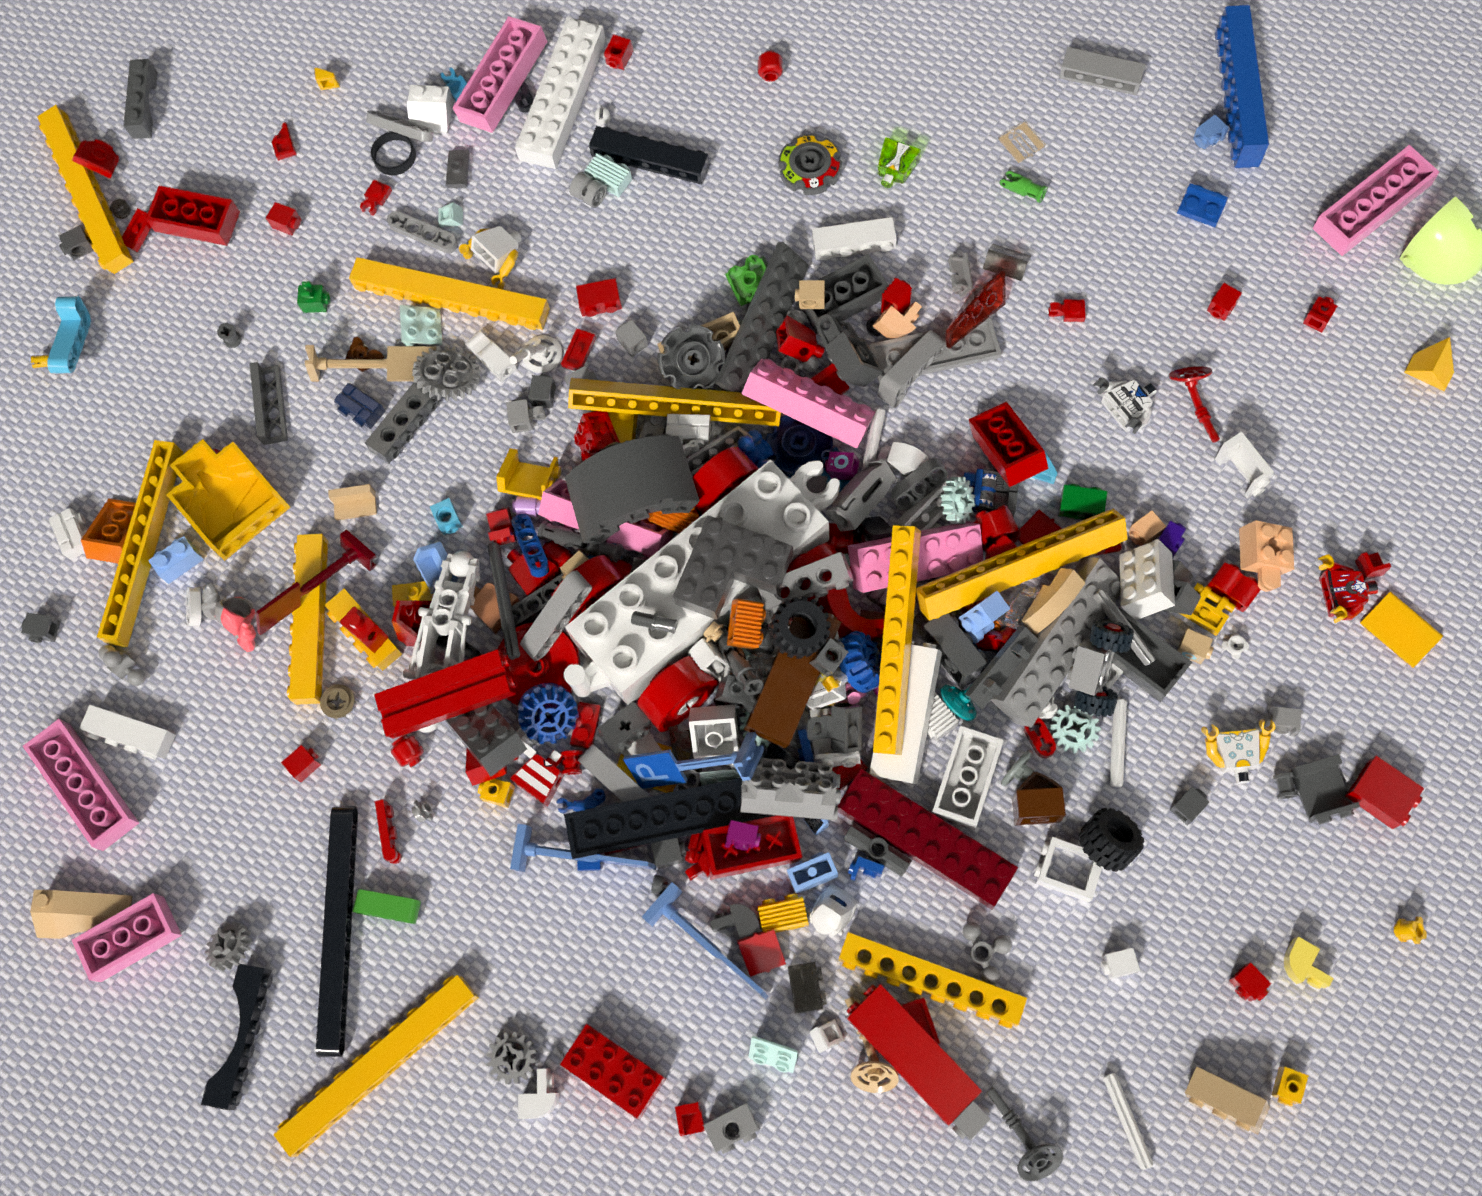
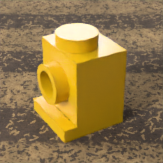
[478,779,515,808]

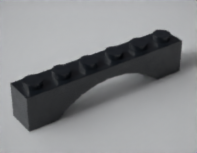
[201,964,273,1110]

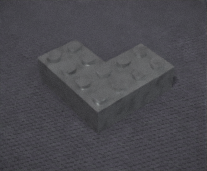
[673,515,793,620]

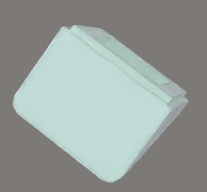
[438,202,463,227]

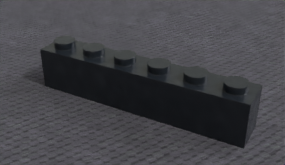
[588,126,710,185]

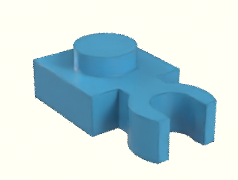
[441,68,467,101]

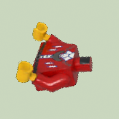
[1318,554,1378,623]

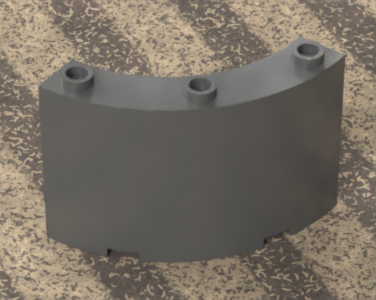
[565,434,700,544]

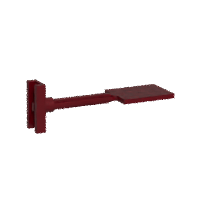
[256,529,376,635]

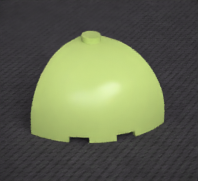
[1399,196,1482,285]

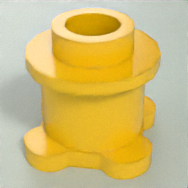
[1394,916,1427,944]

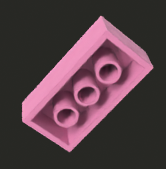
[72,893,182,982]

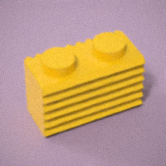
[758,894,809,933]

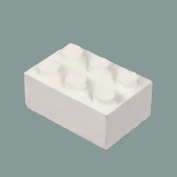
[1119,539,1175,620]

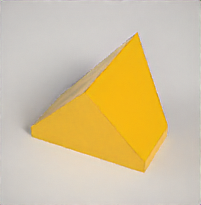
[1404,337,1454,391]

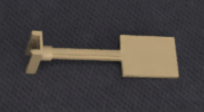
[305,345,436,382]

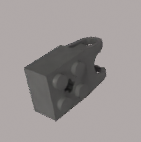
[817,314,883,387]

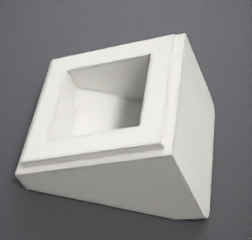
[810,1019,845,1053]

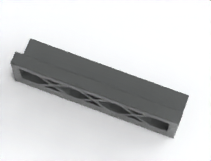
[249,362,288,445]

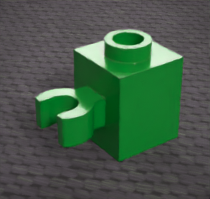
[297,281,330,313]

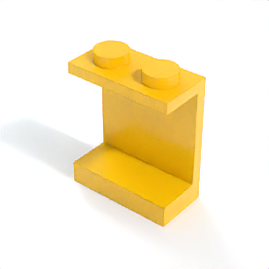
[496,448,561,500]

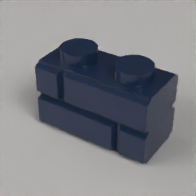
[334,383,385,429]

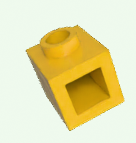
[1271,1067,1309,1107]

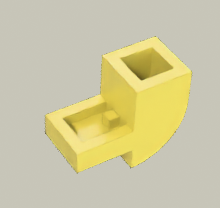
[1284,936,1334,989]

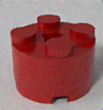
[973,505,1021,553]

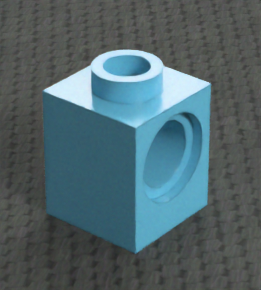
[430,498,463,535]

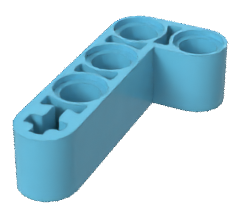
[47,296,91,374]

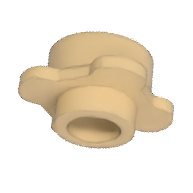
[703,621,724,643]

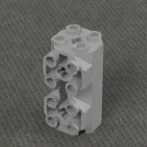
[740,758,841,820]

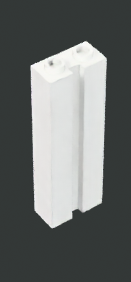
[869,641,942,784]

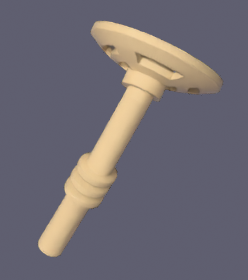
[844,997,899,1093]

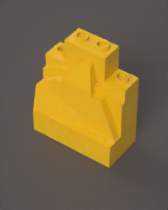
[166,439,291,561]

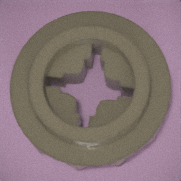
[320,684,356,719]

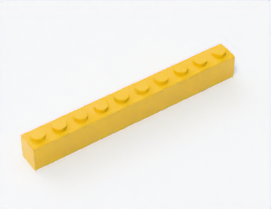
[37,105,133,274]
[349,257,550,330]
[568,378,781,426]
[97,440,184,647]
[916,508,1128,621]
[873,526,921,755]
[273,975,479,1157]

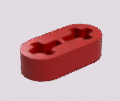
[1024,718,1056,759]

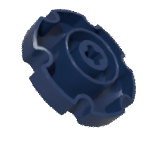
[765,415,833,477]

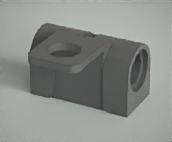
[807,702,862,754]

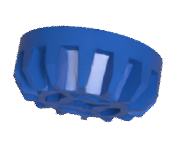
[838,631,882,693]
[517,683,579,744]

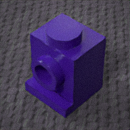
[1159,521,1186,559]

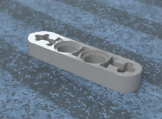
[366,110,434,142]
[387,211,458,253]

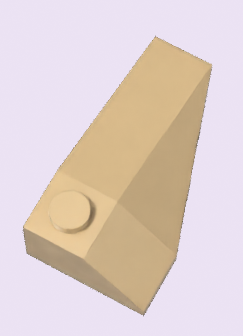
[30,890,133,939]

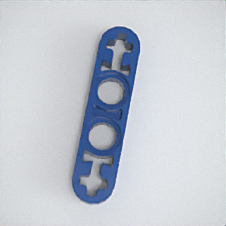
[512,514,549,577]

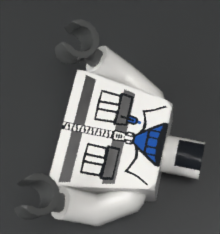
[1093,377,1156,434]

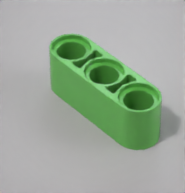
[353,889,421,924]

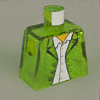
[878,137,921,188]

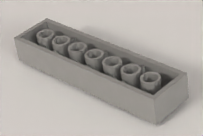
[991,557,1121,727]

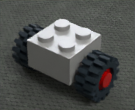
[1067,619,1134,717]

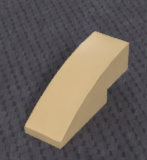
[1021,568,1085,634]

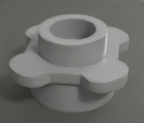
[411,800,433,822]

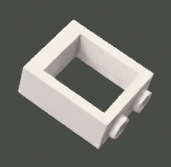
[1034,837,1102,902]

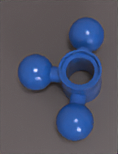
[737,430,773,468]

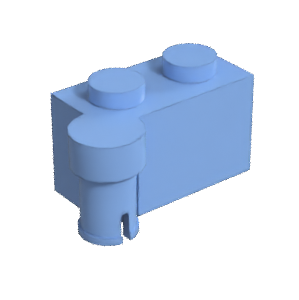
[958,591,1010,644]

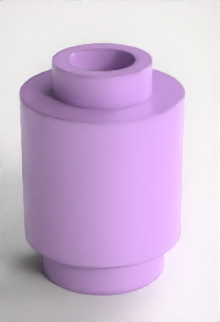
[512,496,541,517]

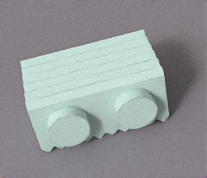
[584,153,632,197]

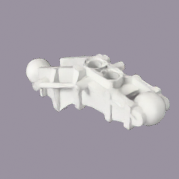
[403,551,480,733]

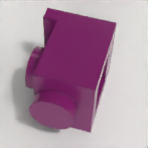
[725,820,761,850]

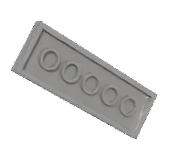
[869,318,1001,384]

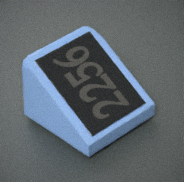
[803,818,829,835]

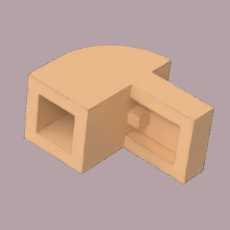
[873,301,922,339]

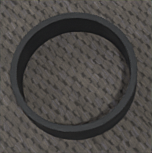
[371,132,416,176]

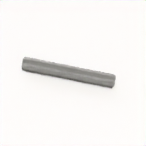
[1093,589,1155,666]

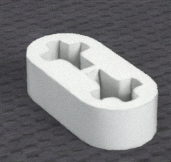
[186,587,201,626]

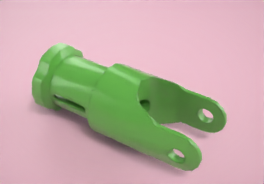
[999,171,1048,203]

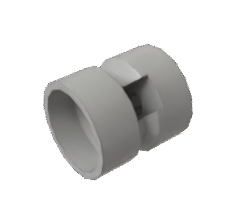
[569,171,607,208]

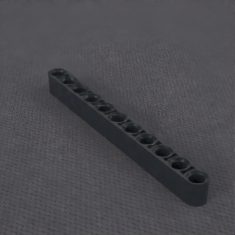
[316,806,358,1057]

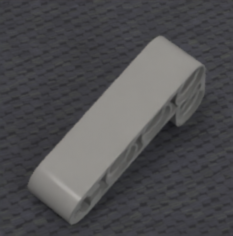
[877,330,948,408]

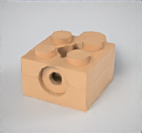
[1239,520,1294,592]

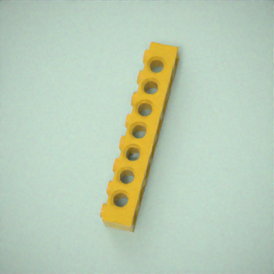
[839,932,1027,1029]

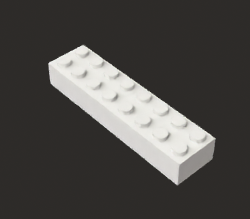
[515,18,606,169]

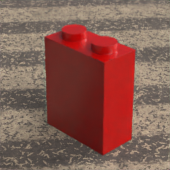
[1345,756,1425,830]

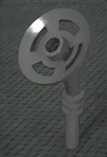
[986,1087,1063,1181]

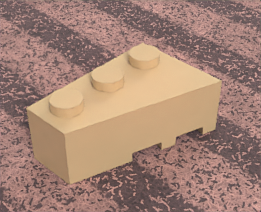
[1185,1066,1270,1135]

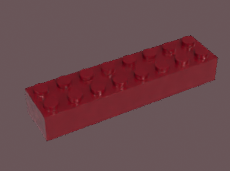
[837,769,1019,910]

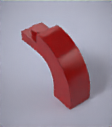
[818,588,885,641]

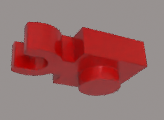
[360,180,392,216]

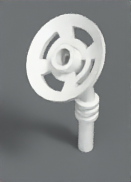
[509,335,563,373]

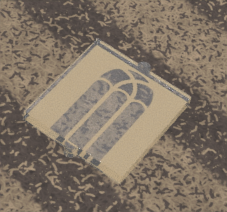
[998,120,1046,163]

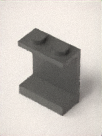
[1290,754,1360,825]

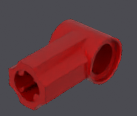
[976,626,1017,652]

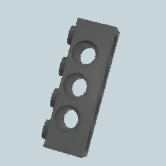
[365,382,440,464]

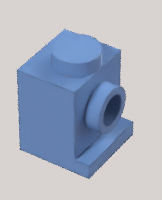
[1193,115,1229,149]

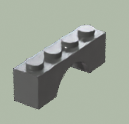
[123,59,158,139]

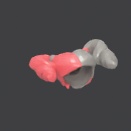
[201,583,256,652]

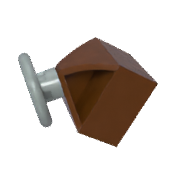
[1001,750,1066,826]

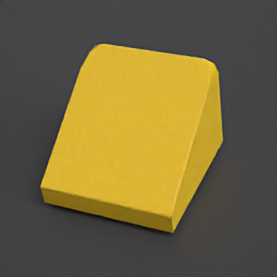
[314,68,340,90]

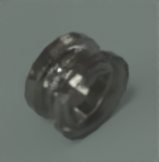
[110,199,131,219]

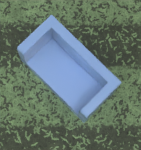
[413,542,458,594]

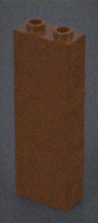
[744,613,841,748]

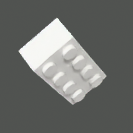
[932,726,1004,830]

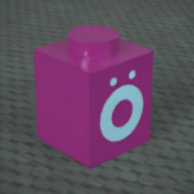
[825,452,860,480]

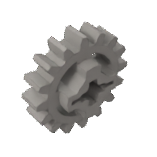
[204,921,252,972]
[486,1032,538,1085]

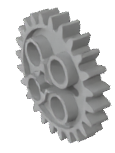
[412,345,481,401]

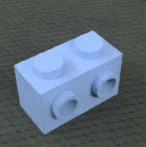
[148,536,204,584]
[787,852,838,894]

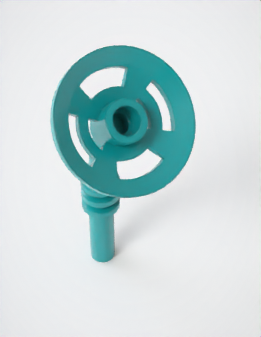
[941,651,1017,721]

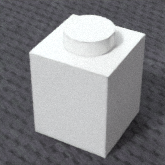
[1101,948,1140,980]

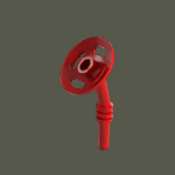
[1169,366,1220,443]

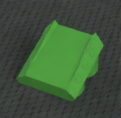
[725,255,768,306]

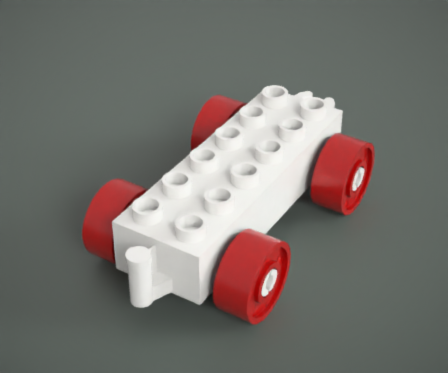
[551,447,851,732]

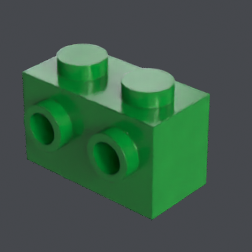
[1058,484,1108,520]

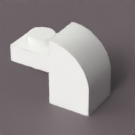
[878,442,929,477]
[518,1068,560,1119]

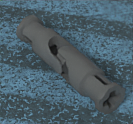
[538,520,623,563]
[716,624,763,695]

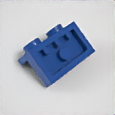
[1177,183,1228,228]

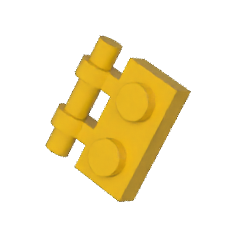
[1179,582,1236,636]

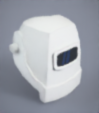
[807,885,858,937]

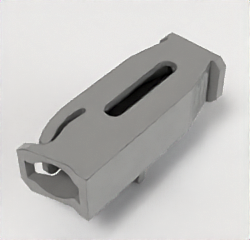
[826,458,896,532]

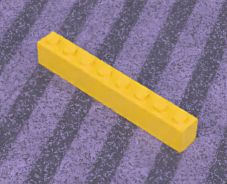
[287,534,328,705]

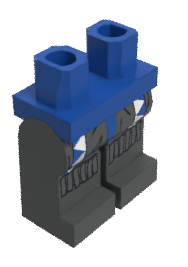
[963,469,1019,517]

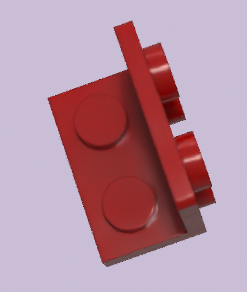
[574,411,620,461]

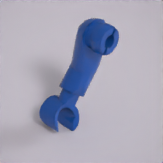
[556,788,606,813]

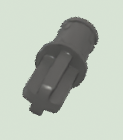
[631,611,678,634]

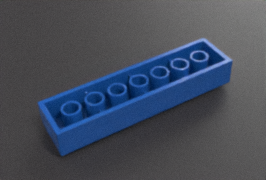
[1215,5,1269,168]

